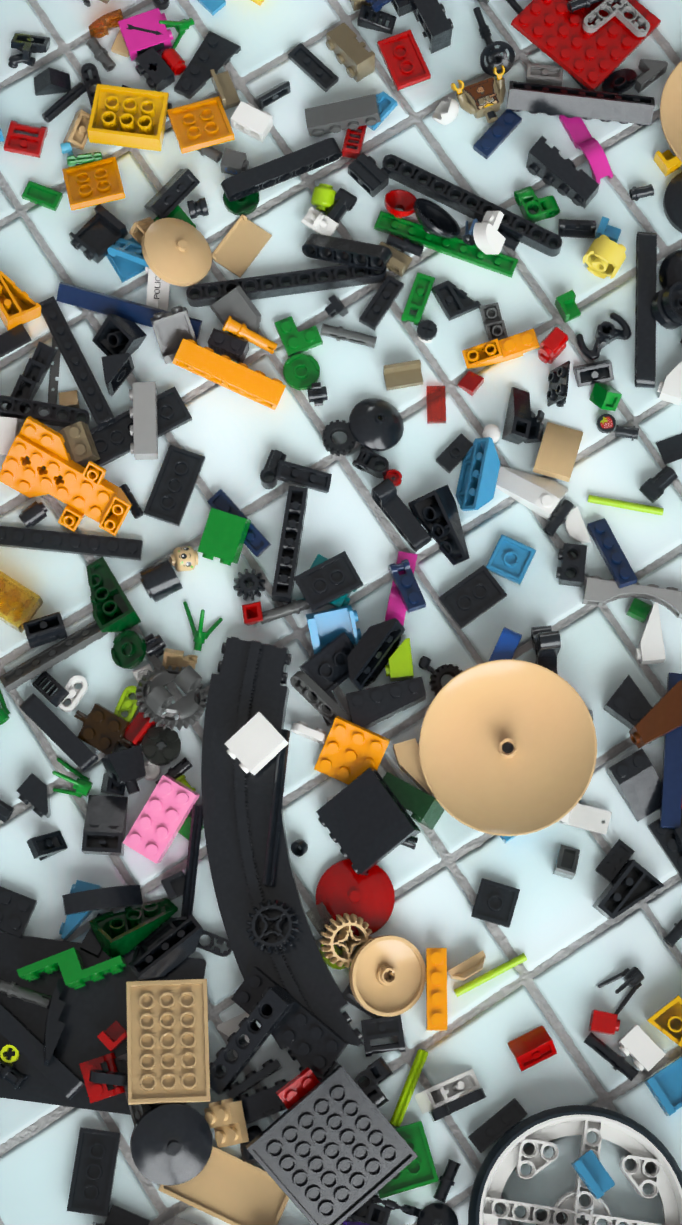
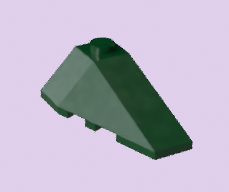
[86,557,141,632]
[89,897,178,959]

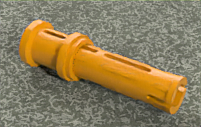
[222,315,277,354]

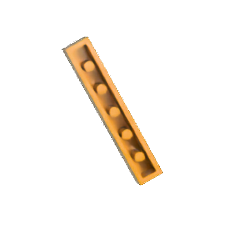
[172,338,286,410]

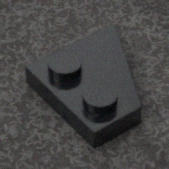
[431,280,481,321]

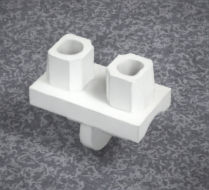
[301,206,339,236]

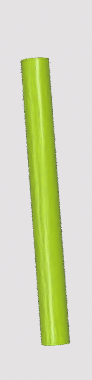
[588,495,664,515]
[453,953,527,997]

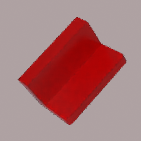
[124,712,156,747]
[508,1026,557,1071]

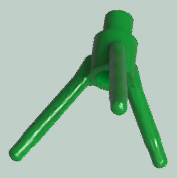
[159,18,194,49]
[183,601,223,651]

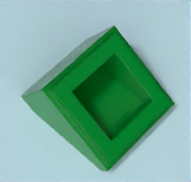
[626,598,652,623]

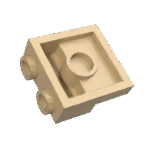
[204,1098,249,1148]

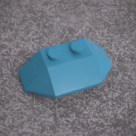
[456,437,500,511]

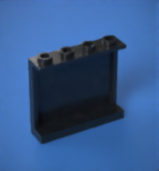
[316,768,421,875]

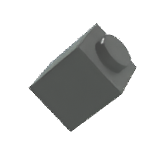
[220,148,249,175]

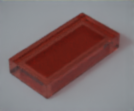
[426,386,446,424]

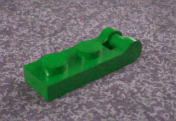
[401,273,435,326]

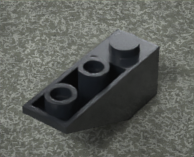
[502,387,531,445]

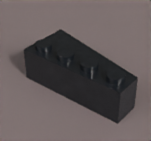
[526,136,599,209]

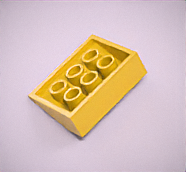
[87,84,169,151]

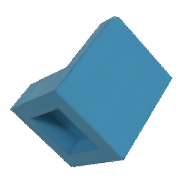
[595,216,621,243]

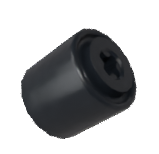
[140,558,183,602]

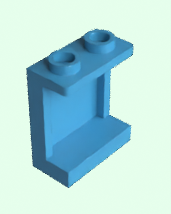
[306,605,362,654]
[644,1056,682,1116]

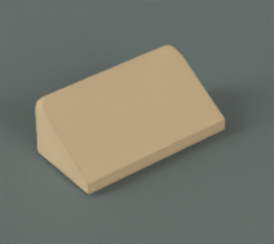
[63,109,90,150]

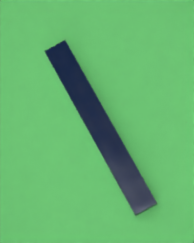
[56,282,202,340]
[660,673,682,829]

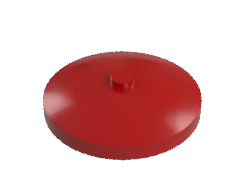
[316,859,395,938]

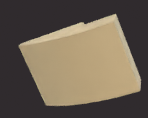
[533,422,584,482]

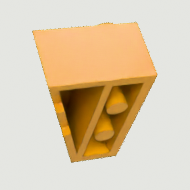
[0,271,41,331]

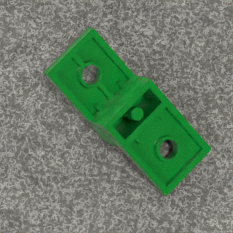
[17,947,127,990]

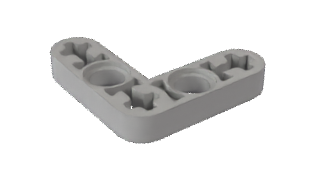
[582,0,650,37]

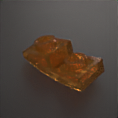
[89,9,123,38]

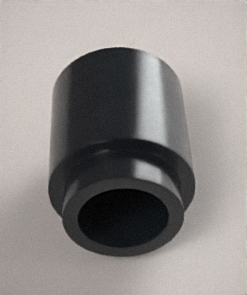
[19,501,48,528]

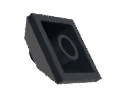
[92,313,147,356]

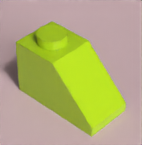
[385,638,414,682]

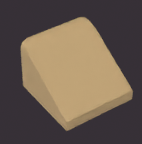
[59,390,80,408]

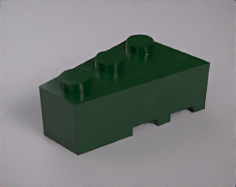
[383,772,444,830]

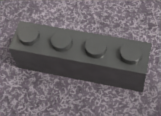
[304,94,381,137]

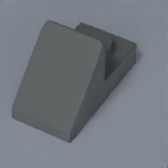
[634,59,668,93]

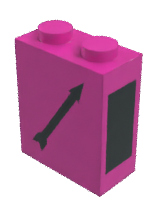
[118,8,173,61]

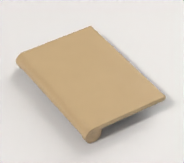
[212,214,272,278]

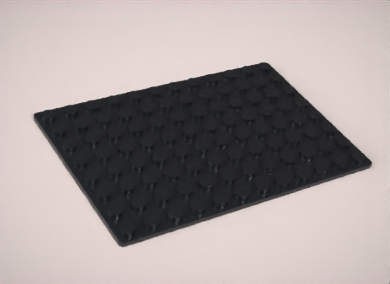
[0,933,206,1115]

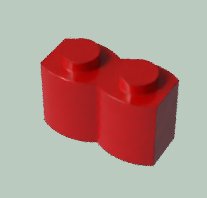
[538,327,568,364]

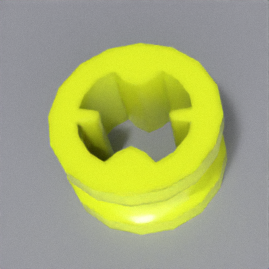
[0,1045,20,1063]

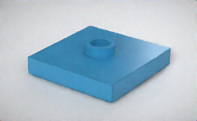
[486,534,536,585]

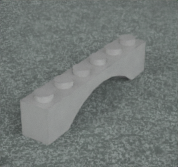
[582,576,682,619]

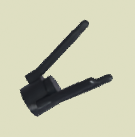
[598,966,645,1014]

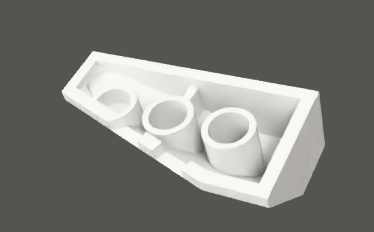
[496,466,569,521]

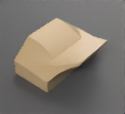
[448,950,486,981]

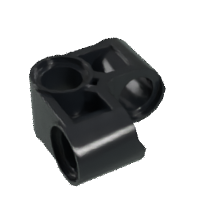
[354,1056,393,1108]

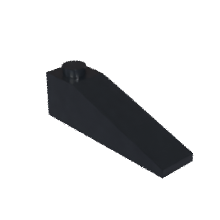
[408,485,469,566]

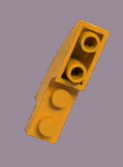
[462,328,540,369]

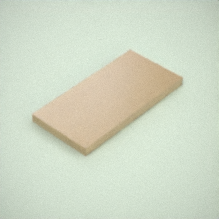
[158,1146,289,1225]

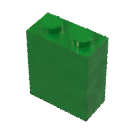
[198,508,251,566]

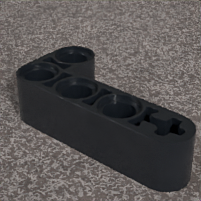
[371,478,431,552]

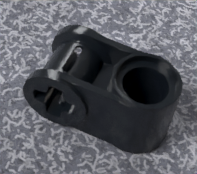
[352,447,389,478]

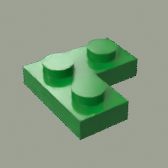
[274,316,323,357]

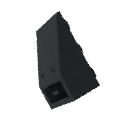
[82,795,128,856]

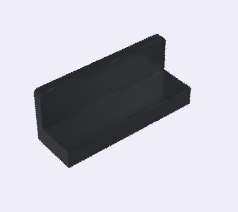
[144,169,200,219]

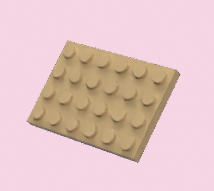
[126,979,210,1105]

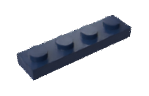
[207,489,272,557]
[587,518,638,589]

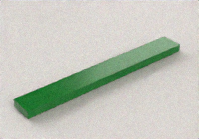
[374,211,518,278]

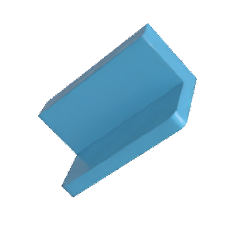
[571,1150,615,1199]

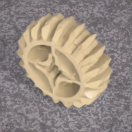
[319,913,372,968]

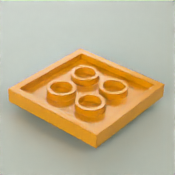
[167,96,235,154]
[62,157,125,210]
[314,716,390,785]

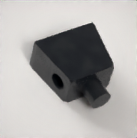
[101,745,146,795]

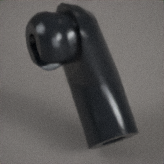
[8,53,36,68]

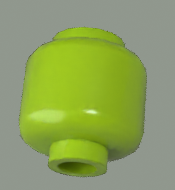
[311,183,336,212]

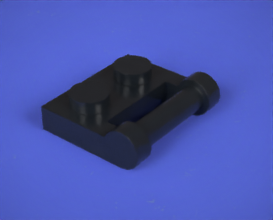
[361,1015,406,1057]

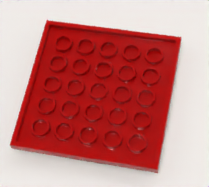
[511,0,661,91]

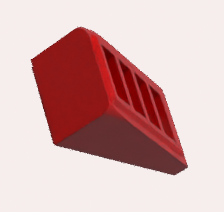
[342,125,367,159]

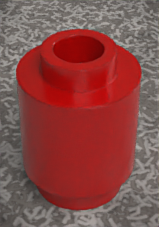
[161,48,186,76]

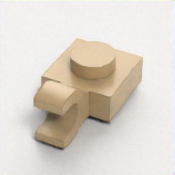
[162,648,198,671]

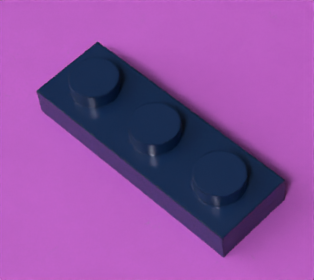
[473,109,522,159]

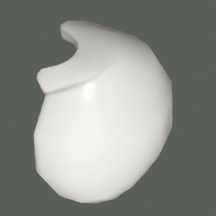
[432,97,459,125]

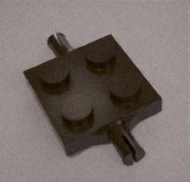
[74,703,133,755]

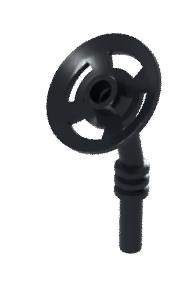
[473,7,515,76]

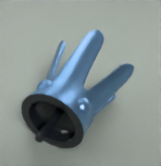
[463,218,478,245]

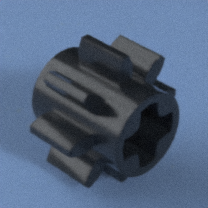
[307,382,328,406]
[145,633,166,658]

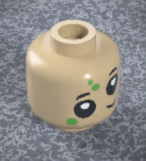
[169,546,198,572]

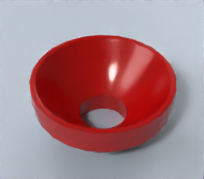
[384,189,416,218]

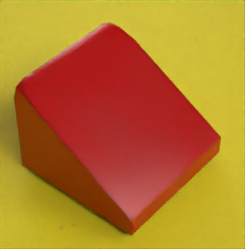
[458,371,484,396]
[242,601,263,626]

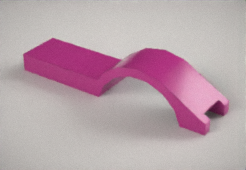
[559,115,613,184]
[385,551,418,636]

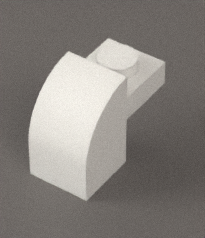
[473,211,506,255]

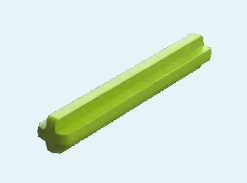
[390,1049,428,1127]

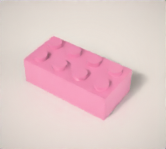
[123,775,200,863]

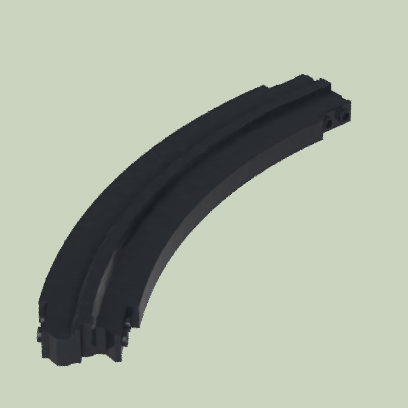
[201,637,364,1079]

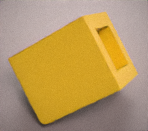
[653,150,682,177]

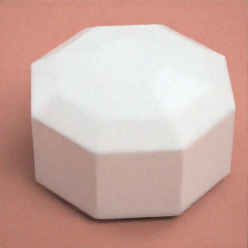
[482,424,501,443]

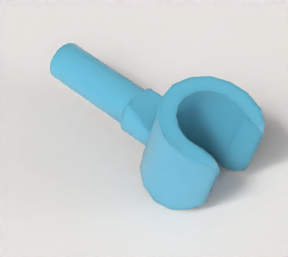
[60,142,77,166]

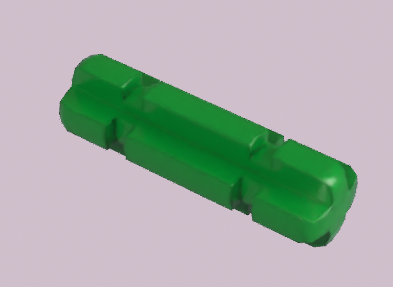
[66,152,103,167]

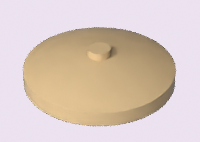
[141,218,212,287]
[349,935,426,1017]

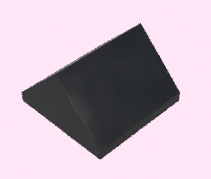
[101,353,134,396]

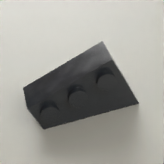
[603,675,652,744]
[236,1078,290,1125]

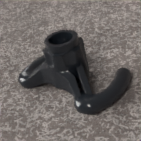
[576,312,632,360]

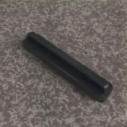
[42,82,86,123]

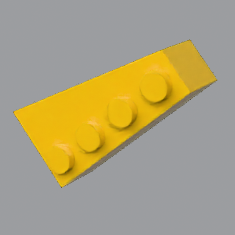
[647,995,682,1047]

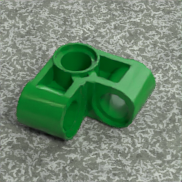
[514,186,560,223]

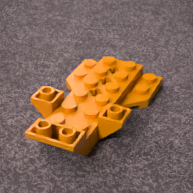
[0,416,132,536]

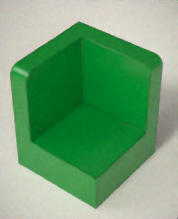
[554,290,581,323]
[589,383,622,411]

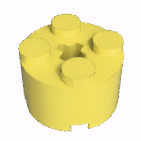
[583,235,626,279]

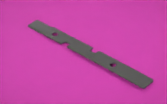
[48,338,61,404]

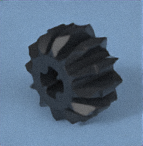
[233,569,266,601]

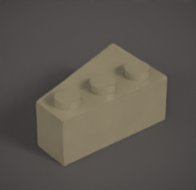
[326,23,375,82]

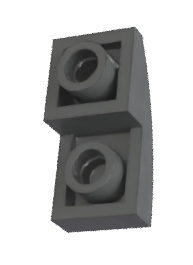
[479,302,508,341]

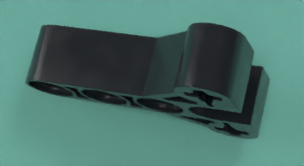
[531,625,561,674]

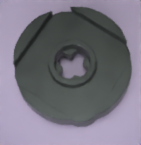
[142,727,181,766]

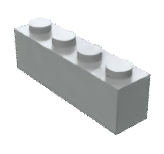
[129,382,158,460]

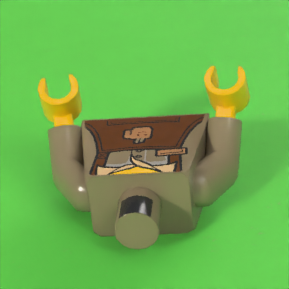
[451,65,506,123]

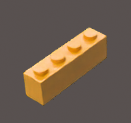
[426,948,447,1031]

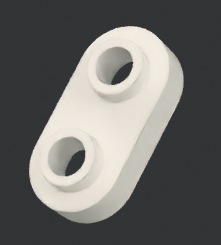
[58,675,88,712]
[290,721,328,745]

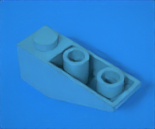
[59,880,102,940]

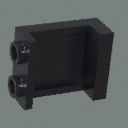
[69,204,128,264]

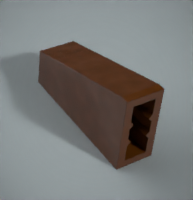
[629,680,682,749]

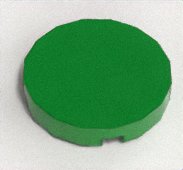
[283,353,320,390]

